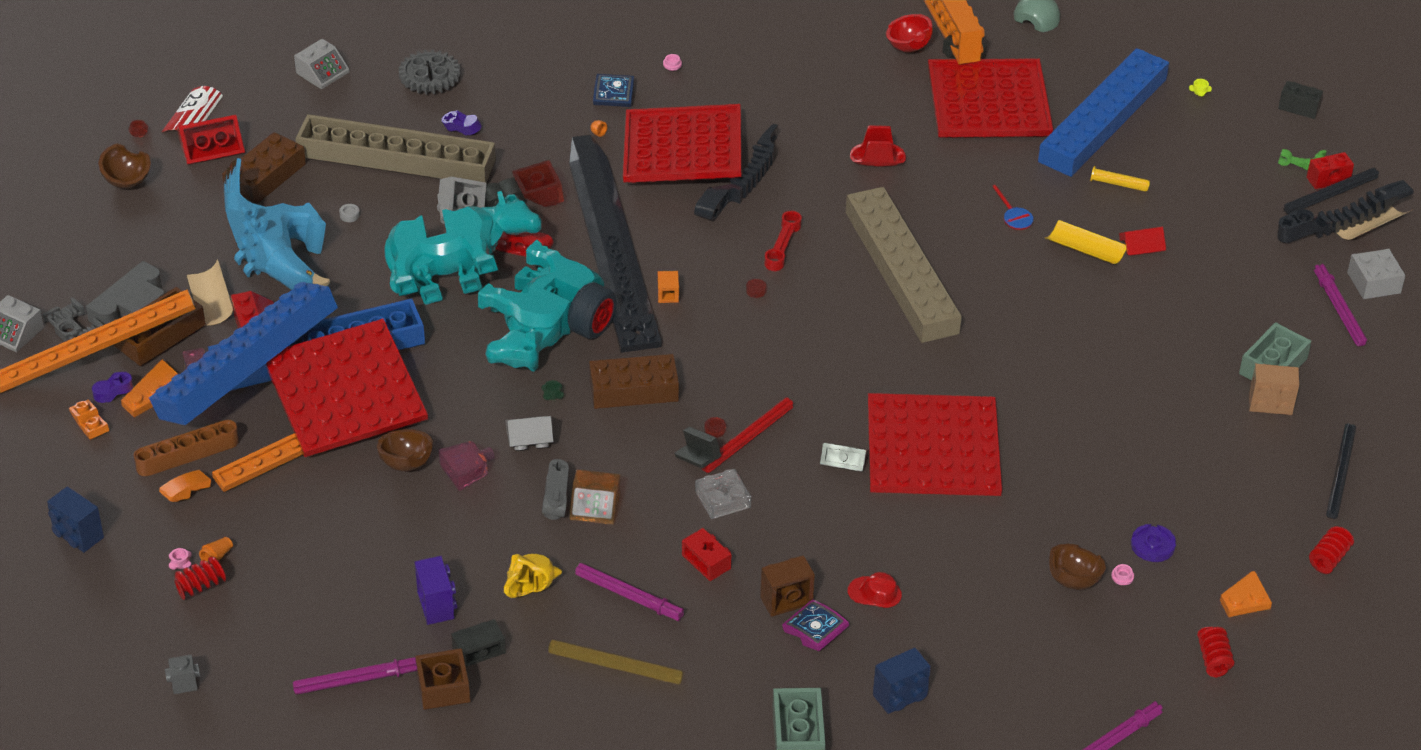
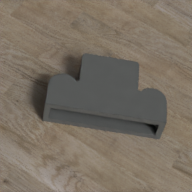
[86,261,165,325]

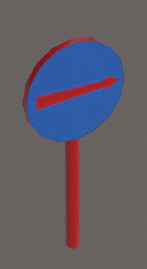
[993,185,1033,230]

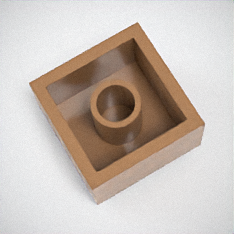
[1249,363,1299,415]

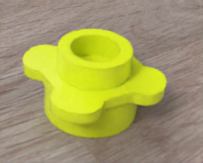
[1189,79,1212,96]

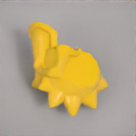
[503,554,562,598]

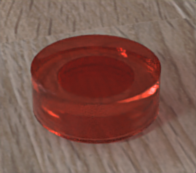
[746,279,766,298]
[704,417,726,438]

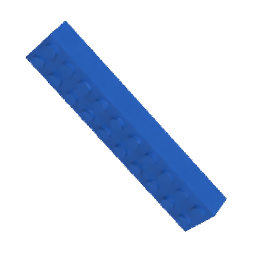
[1038,48,1169,177]
[149,282,338,425]
[208,299,425,391]

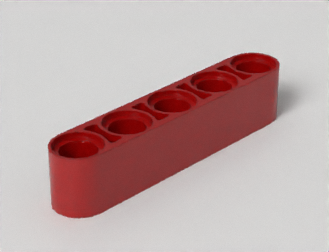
[495,232,553,257]

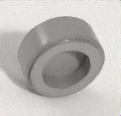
[339,204,360,222]

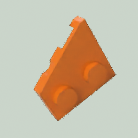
[1220,571,1272,617]

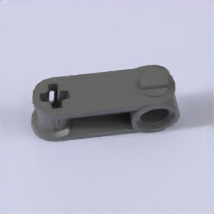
[542,459,569,520]

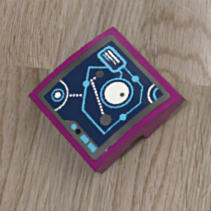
[782,599,849,651]

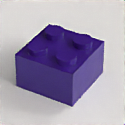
[414,556,457,625]

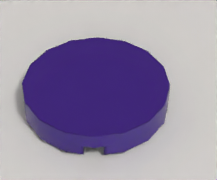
[1131,524,1176,562]

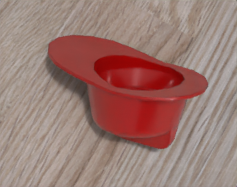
[848,572,902,608]

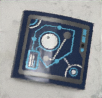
[593,74,634,107]

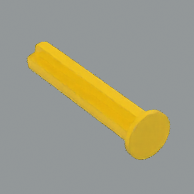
[1090,166,1150,191]

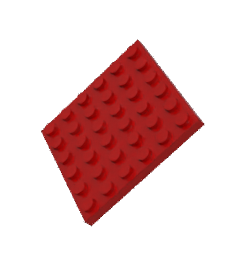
[928,58,1053,138]
[623,104,741,183]
[265,319,428,457]
[868,393,1002,496]

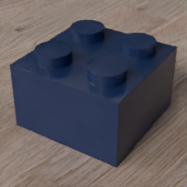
[47,486,104,553]
[873,647,931,714]

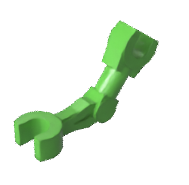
[1278,149,1327,170]

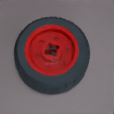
[568,282,617,339]

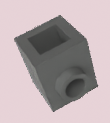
[165,654,200,694]

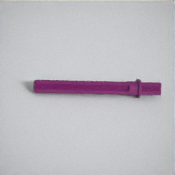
[1314,263,1367,347]
[575,563,684,622]
[293,657,416,695]
[1082,701,1163,750]

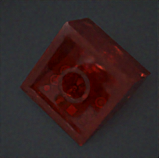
[512,160,564,207]

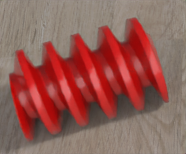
[1309,526,1354,574]
[174,556,226,600]
[1197,626,1235,678]

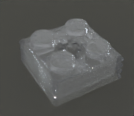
[695,469,752,519]

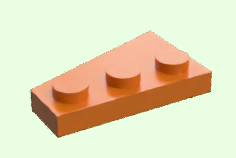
[121,359,178,417]

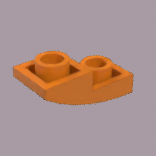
[69,400,110,439]
[159,470,211,502]

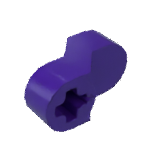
[441,111,482,135]
[92,372,133,403]

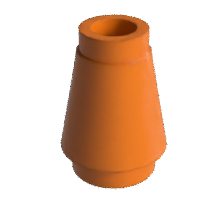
[199,537,233,562]

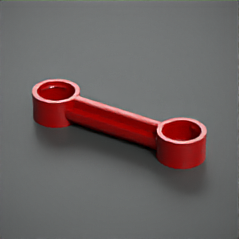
[764,211,802,271]

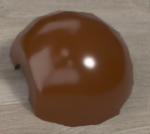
[98,143,151,189]
[377,429,433,472]
[1049,544,1106,590]

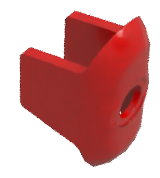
[850,125,906,167]

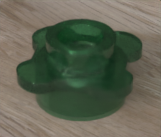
[541,380,564,400]

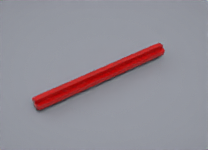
[701,397,793,473]

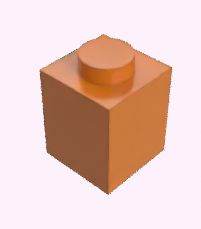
[658,271,679,303]

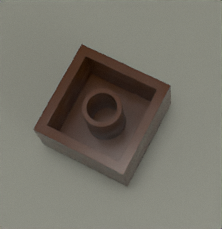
[760,555,815,617]
[415,648,470,710]

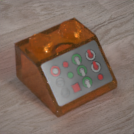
[570,470,620,524]

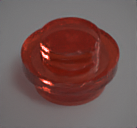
[129,120,148,137]

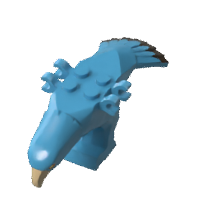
[224,158,330,290]

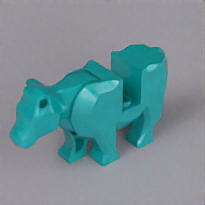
[384,190,542,304]
[478,240,604,371]

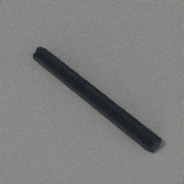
[1283,167,1379,214]
[1326,423,1356,519]

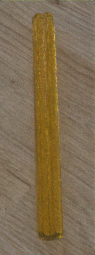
[549,640,683,684]

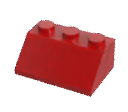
[177,115,245,165]
[231,291,274,328]

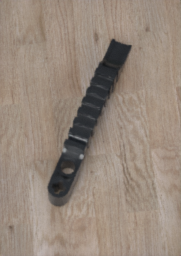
[694,124,778,221]
[1277,180,1414,243]

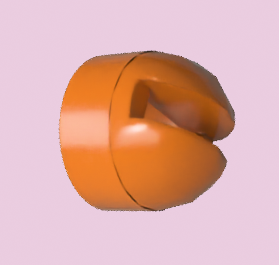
[590,120,607,137]

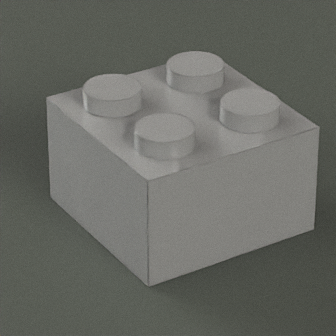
[1347,249,1405,299]

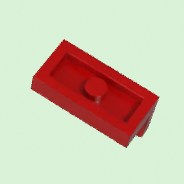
[1119,227,1166,256]

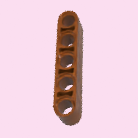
[134,420,239,476]

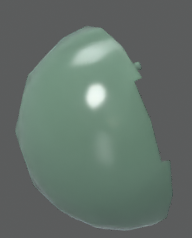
[1013,0,1060,32]

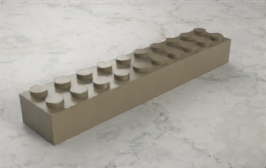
[296,114,496,183]
[846,187,961,343]

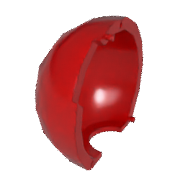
[886,14,933,52]

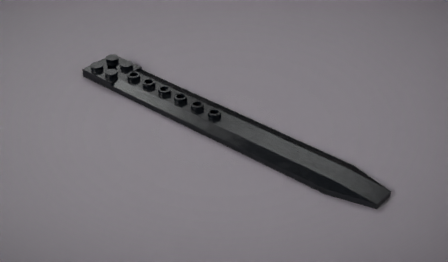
[569,135,662,353]

